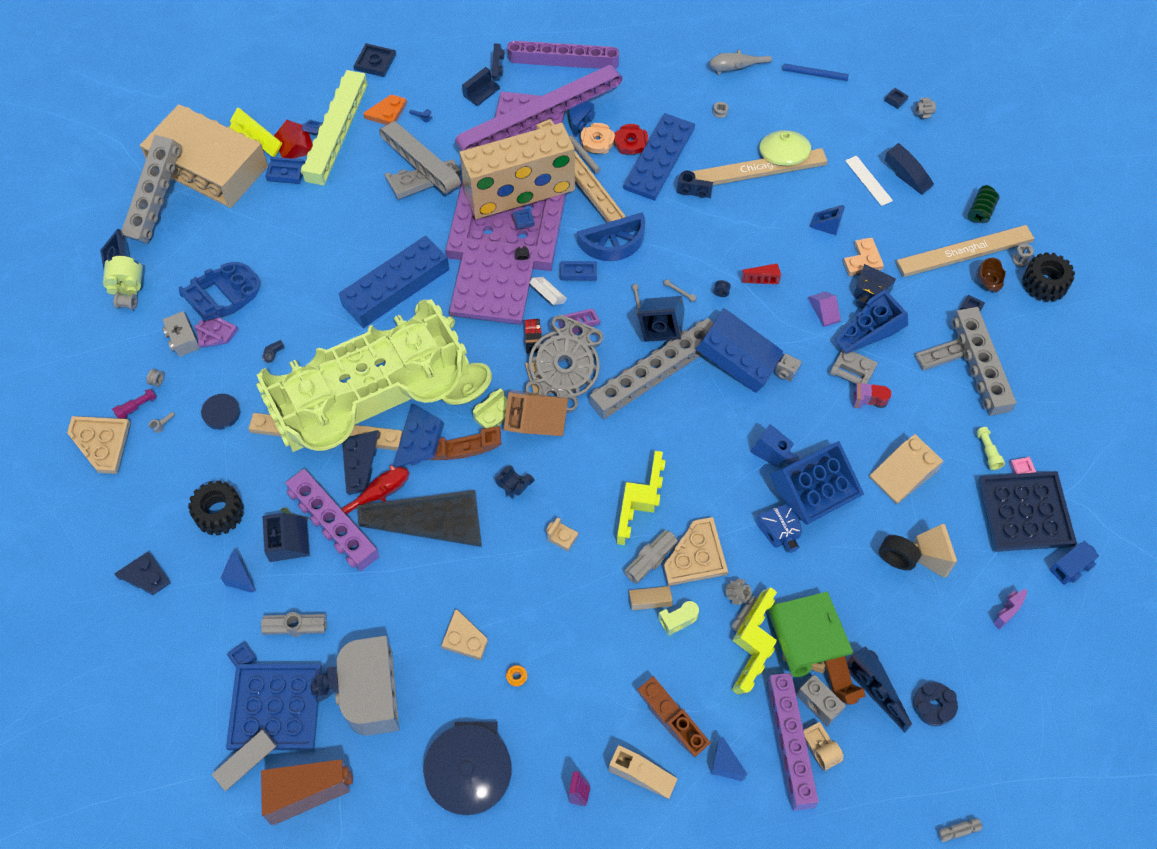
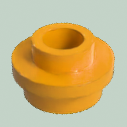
[506,665,527,687]

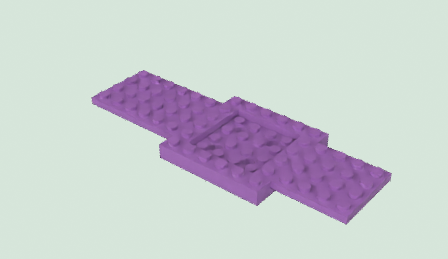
[446,91,567,324]

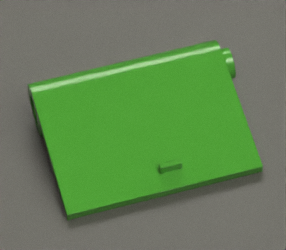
[768,591,853,677]

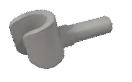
[148,412,175,433]

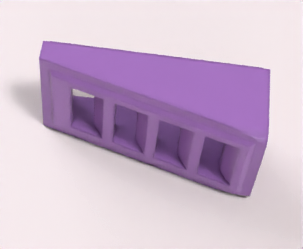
[558,308,601,334]

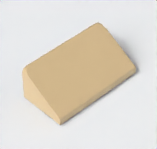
[629,586,673,611]

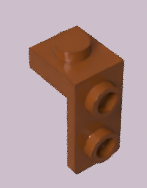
[824,656,866,705]

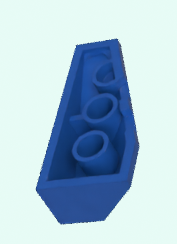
[835,289,908,354]

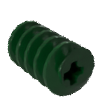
[968,185,1000,223]

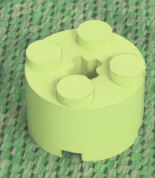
[103,256,143,295]

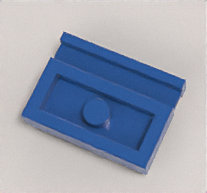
[265,157,305,183]

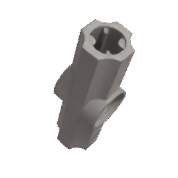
[624,530,678,584]
[261,612,327,637]

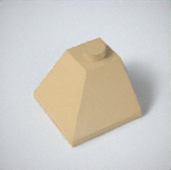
[913,524,957,578]

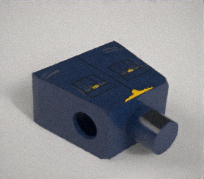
[853,264,896,309]

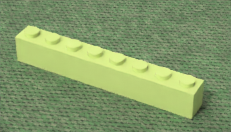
[301,70,368,186]

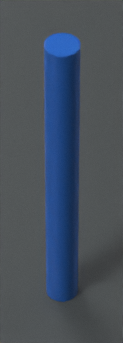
[783,63,849,81]

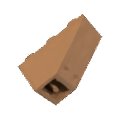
[504,390,568,436]

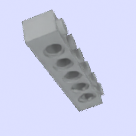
[121,135,182,244]
[952,307,1016,416]

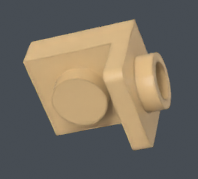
[546,517,578,552]

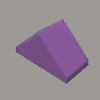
[808,292,841,327]

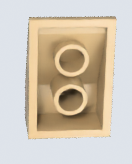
[869,434,943,504]

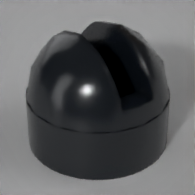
[515,246,530,260]

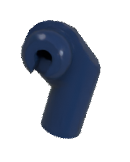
[262,340,285,363]

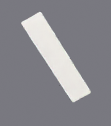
[846,156,893,206]

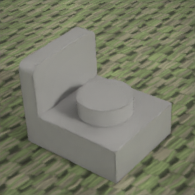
[774,354,802,382]

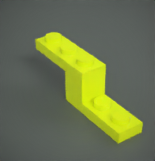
[617,451,666,545]
[732,587,777,695]

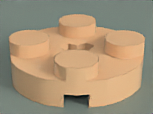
[581,123,614,154]

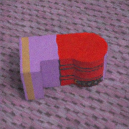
[853,383,892,408]

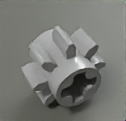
[915,97,936,119]
[726,579,752,605]

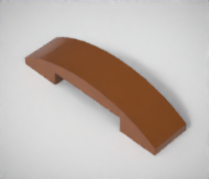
[429,426,502,460]

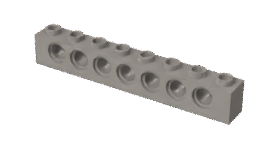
[590,318,713,420]

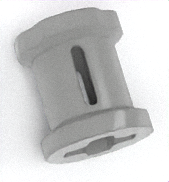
[1012,244,1034,267]
[113,293,138,310]

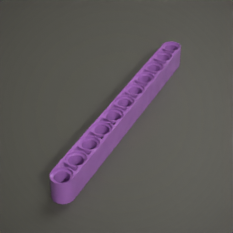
[455,65,623,151]

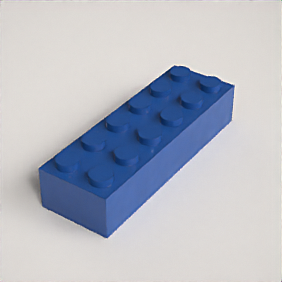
[338,235,450,328]

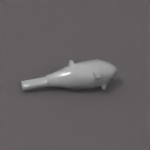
[709,50,772,75]

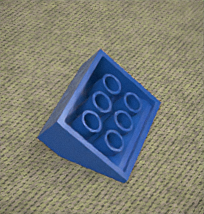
[695,308,783,393]
[769,441,864,525]

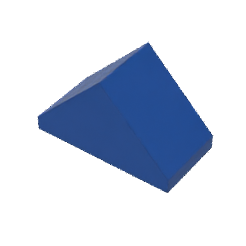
[810,205,845,235]
[221,550,256,592]
[711,736,747,781]

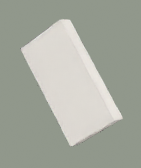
[530,277,567,305]

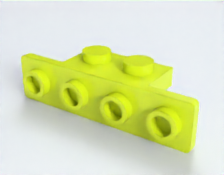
[229,108,282,157]

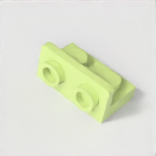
[473,388,508,429]

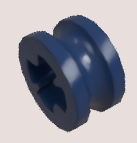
[713,280,731,297]

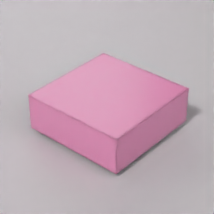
[1010,457,1036,474]

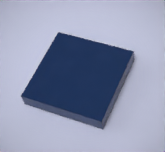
[354,43,396,77]

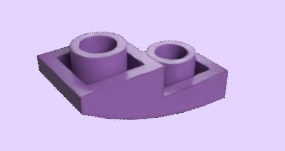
[994,588,1028,630]

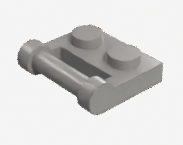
[830,350,878,384]

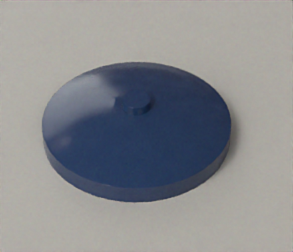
[424,724,512,815]

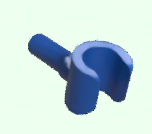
[409,109,433,122]

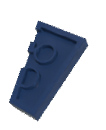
[342,430,381,495]

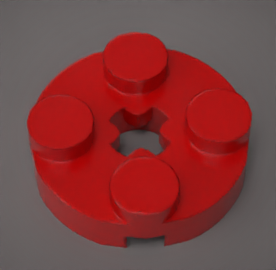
[614,124,648,154]

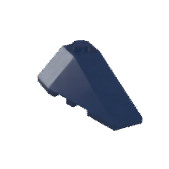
[847,646,912,733]

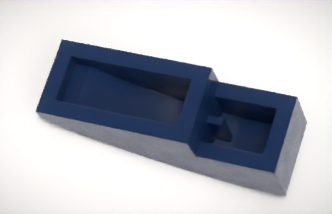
[884,143,934,195]

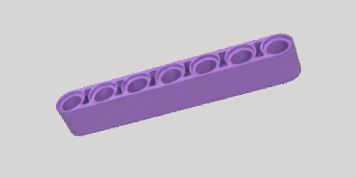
[507,41,619,69]

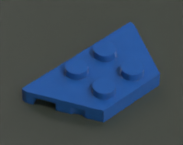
[393,404,444,468]

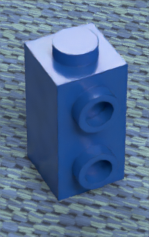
[1050,540,1100,585]

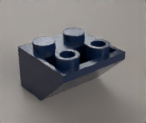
[262,513,310,562]

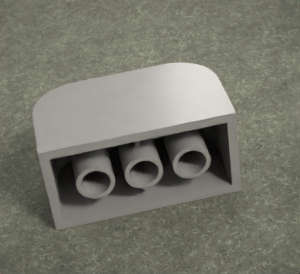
[335,636,400,736]

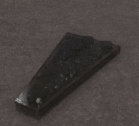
[357,490,482,547]

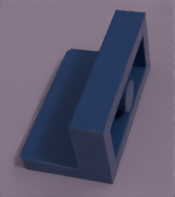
[462,67,500,106]

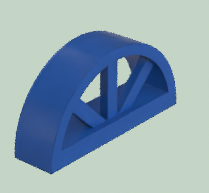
[577,212,645,261]

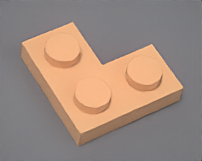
[843,237,884,276]

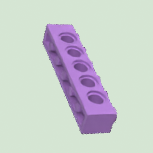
[285,469,379,572]
[767,673,818,811]

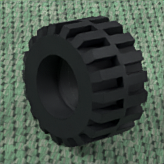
[1022,252,1075,302]
[188,480,244,536]

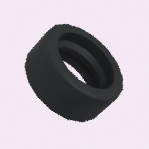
[879,535,921,571]

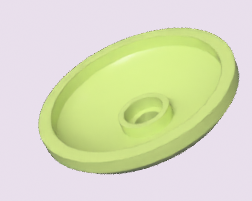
[759,130,811,166]
[442,363,492,405]

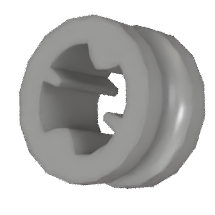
[713,102,729,118]
[147,369,164,387]

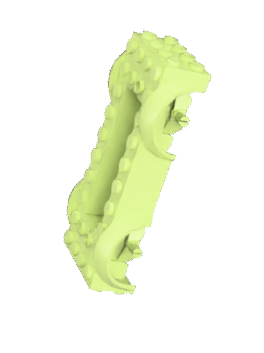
[256,299,469,452]

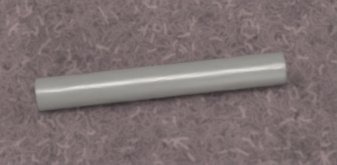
[569,135,601,173]

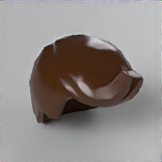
[976,257,1006,293]

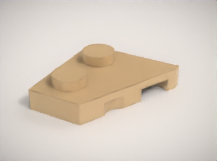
[441,610,488,660]

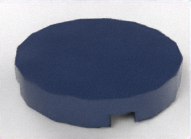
[201,394,240,430]

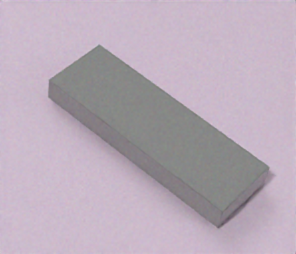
[914,339,964,371]
[211,729,278,791]

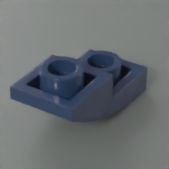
[311,667,338,702]

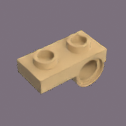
[803,722,844,772]

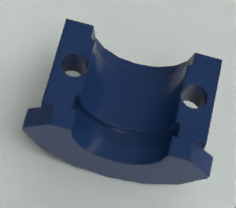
[495,465,535,499]

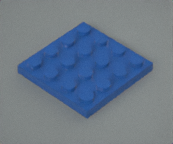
[226,664,322,751]

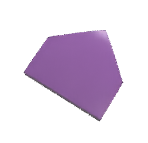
[195,318,238,347]

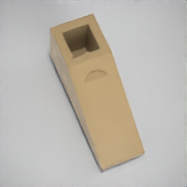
[609,745,678,799]

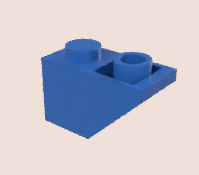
[568,101,595,137]

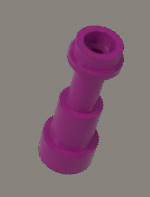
[112,389,156,419]

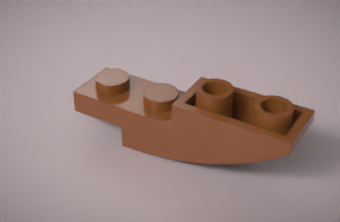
[636,676,711,757]

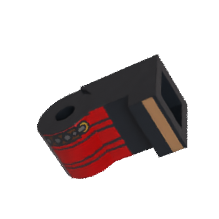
[525,319,542,354]

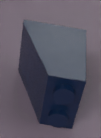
[638,296,685,342]

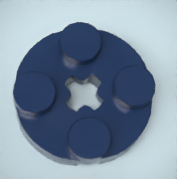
[913,682,958,727]

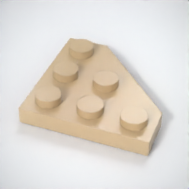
[67,416,130,474]
[664,517,728,586]

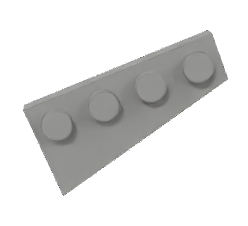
[384,160,461,199]

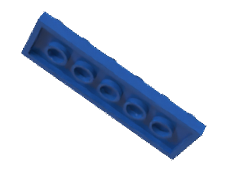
[623,113,695,201]

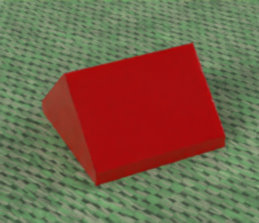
[274,120,313,159]

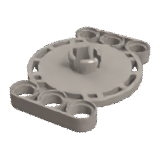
[525,315,603,413]

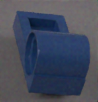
[677,170,713,198]

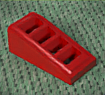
[741,263,781,284]

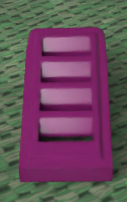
[569,771,591,806]

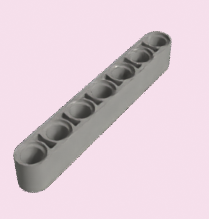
[379,121,461,194]

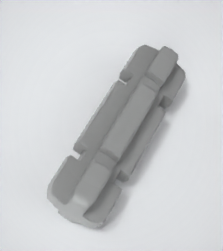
[731,596,757,632]
[938,818,983,842]

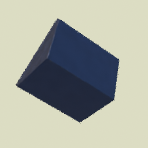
[100,229,131,269]

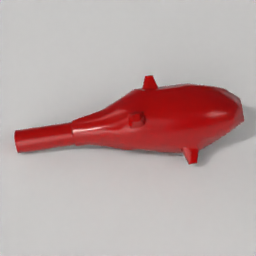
[341,465,410,514]

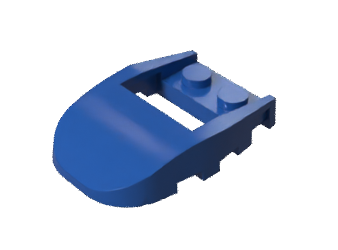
[178,262,260,322]

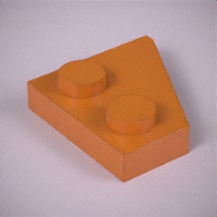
[363,94,407,125]

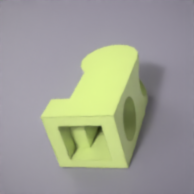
[658,601,699,636]

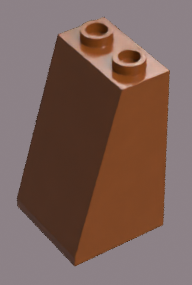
[261,759,353,825]

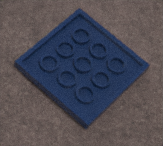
[978,471,1077,552]

